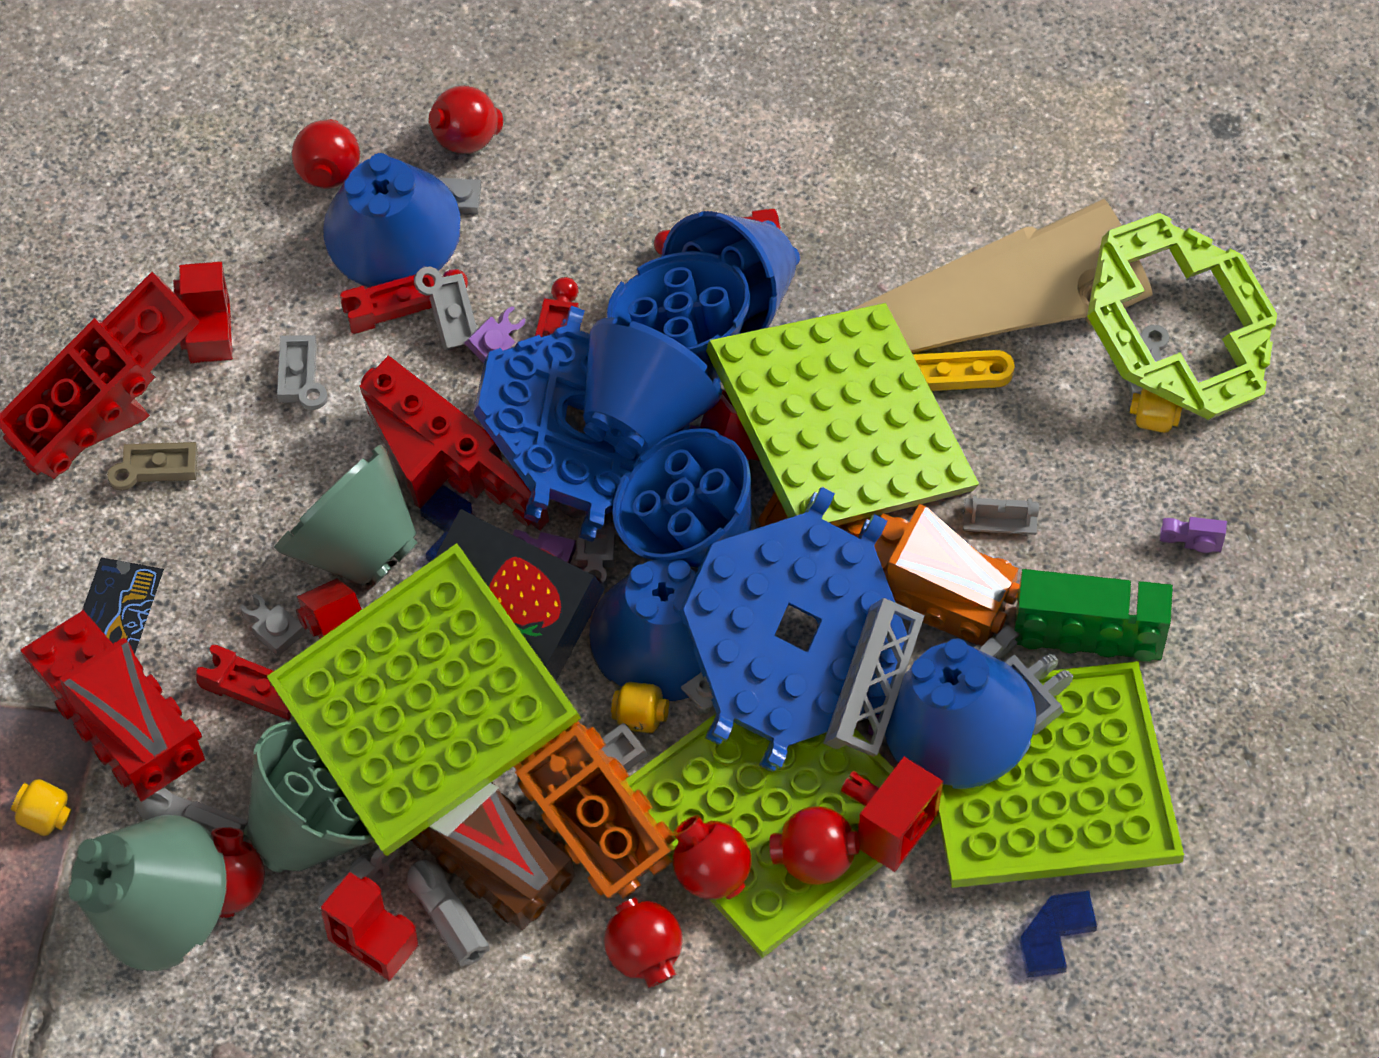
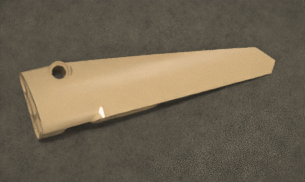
[848,199,1153,353]

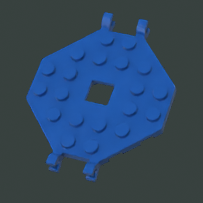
[473,306,690,542]
[679,487,907,772]

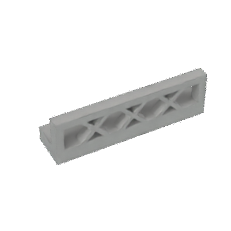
[823,598,925,757]

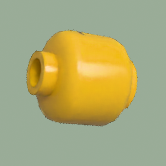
[1129,388,1182,433]
[611,682,669,733]
[11,779,72,836]

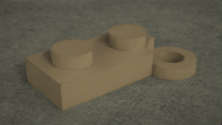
[107,442,198,491]

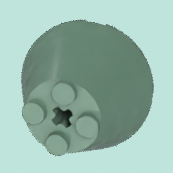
[274,444,418,587]
[244,721,375,872]
[68,815,226,971]

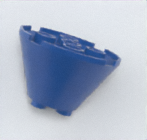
[323,153,461,287]
[661,211,800,334]
[607,252,750,382]
[583,317,722,460]
[613,429,751,569]
[589,559,701,701]
[885,639,1037,789]

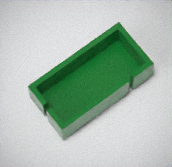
[1014,569,1173,662]

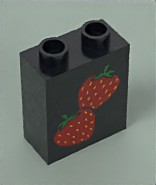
[434,509,605,681]

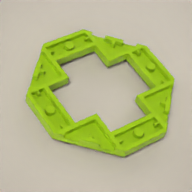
[1087,213,1277,420]

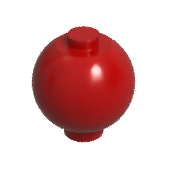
[428,85,503,154]
[291,119,360,189]
[769,806,860,885]
[673,815,751,900]
[211,827,265,918]
[604,898,683,988]

